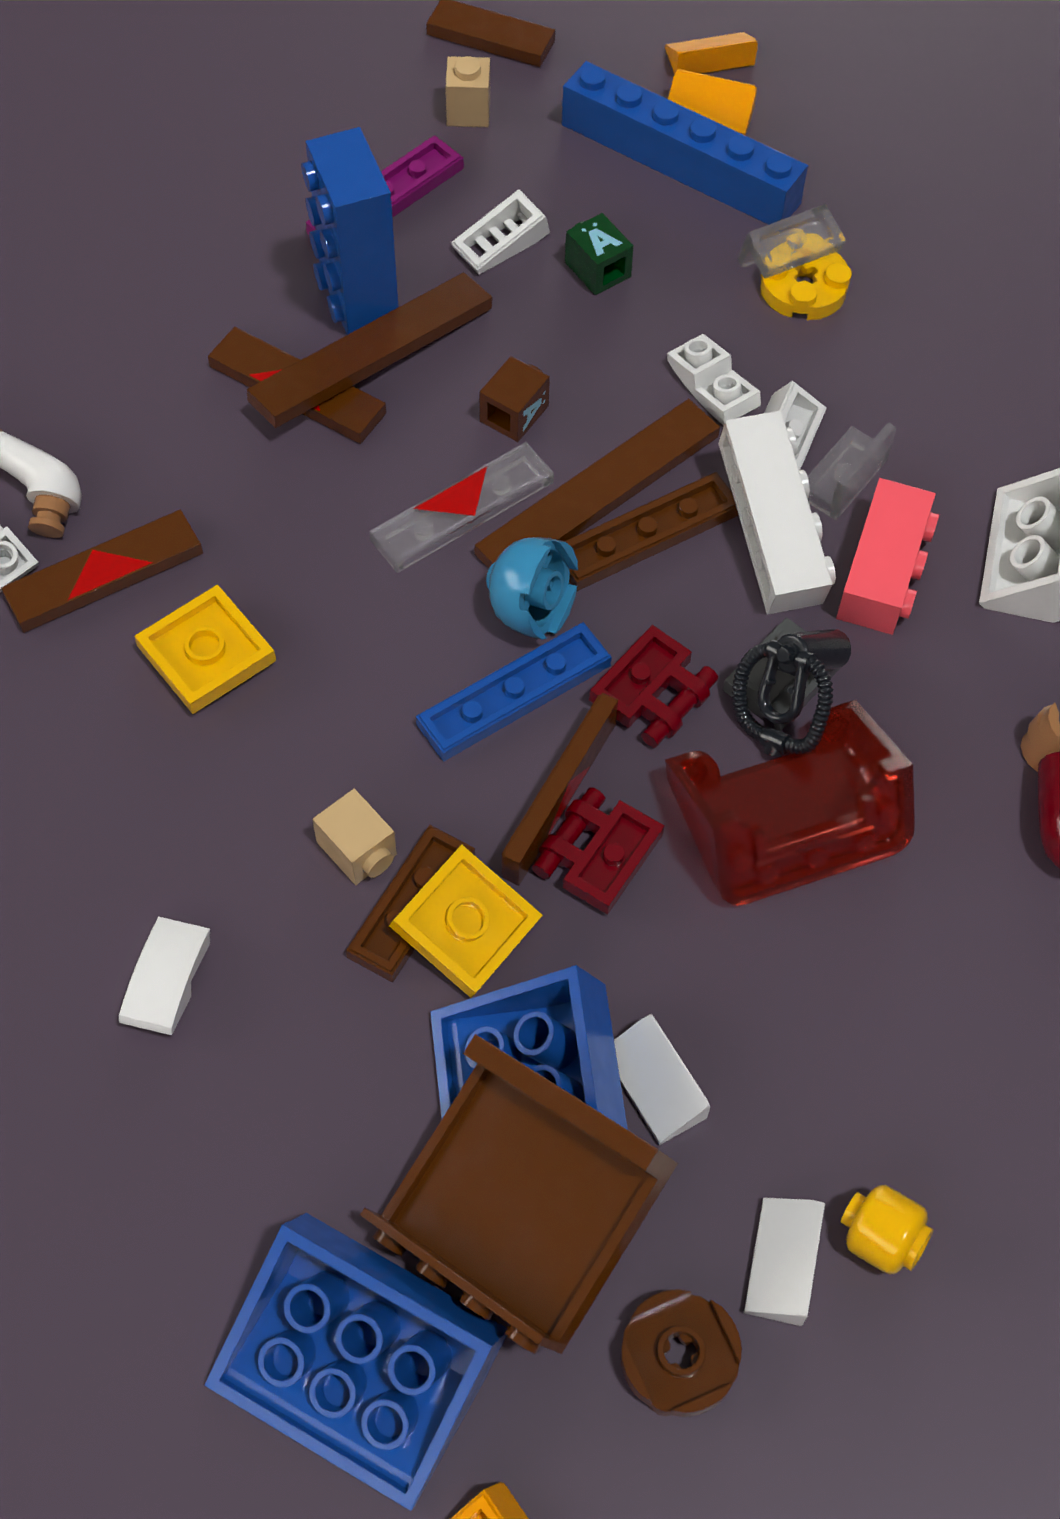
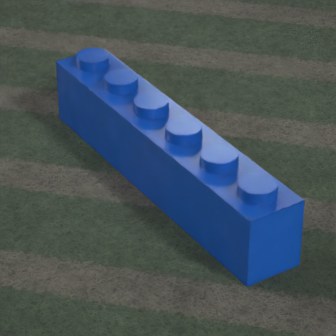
[562,61,808,230]

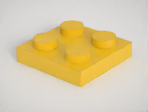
[134,584,276,714]
[389,844,543,998]

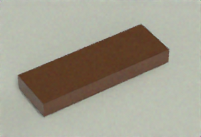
[426,0,556,67]
[346,825,475,983]

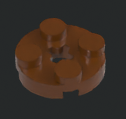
[620,1289,742,1417]

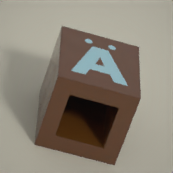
[479,356,550,442]

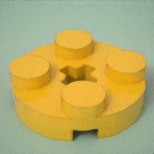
[761,235,852,320]

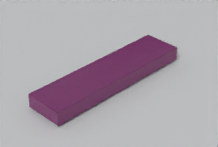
[306,135,464,234]

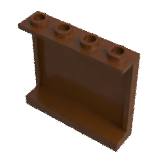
[360,1034,678,1354]

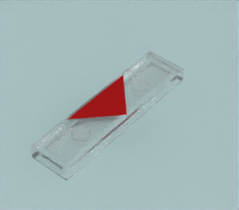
[370,442,554,573]

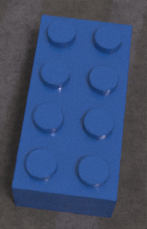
[301,127,399,335]

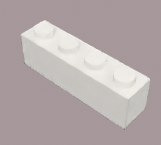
[718,410,836,615]

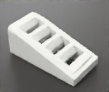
[451,189,550,275]

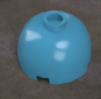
[486,537,578,639]

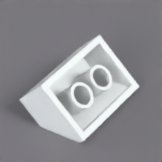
[979,468,1060,623]

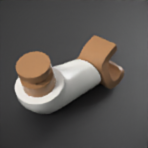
[0,428,82,538]

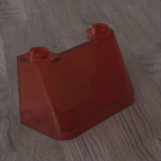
[665,700,915,906]

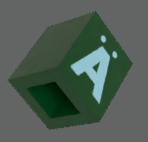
[565,213,634,296]

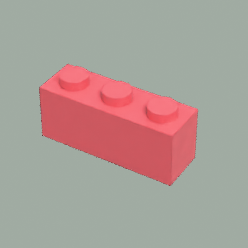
[836,478,939,635]

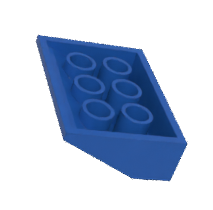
[430,965,628,1130]
[204,1213,507,1511]

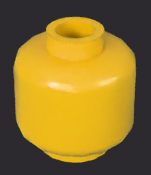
[841,1185,934,1274]

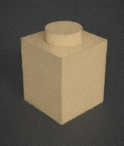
[446,56,490,127]
[312,788,397,886]

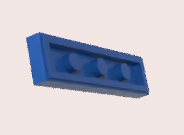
[416,622,612,762]

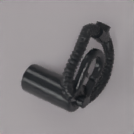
[732,629,851,757]

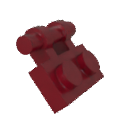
[589,624,719,748]
[532,787,665,915]

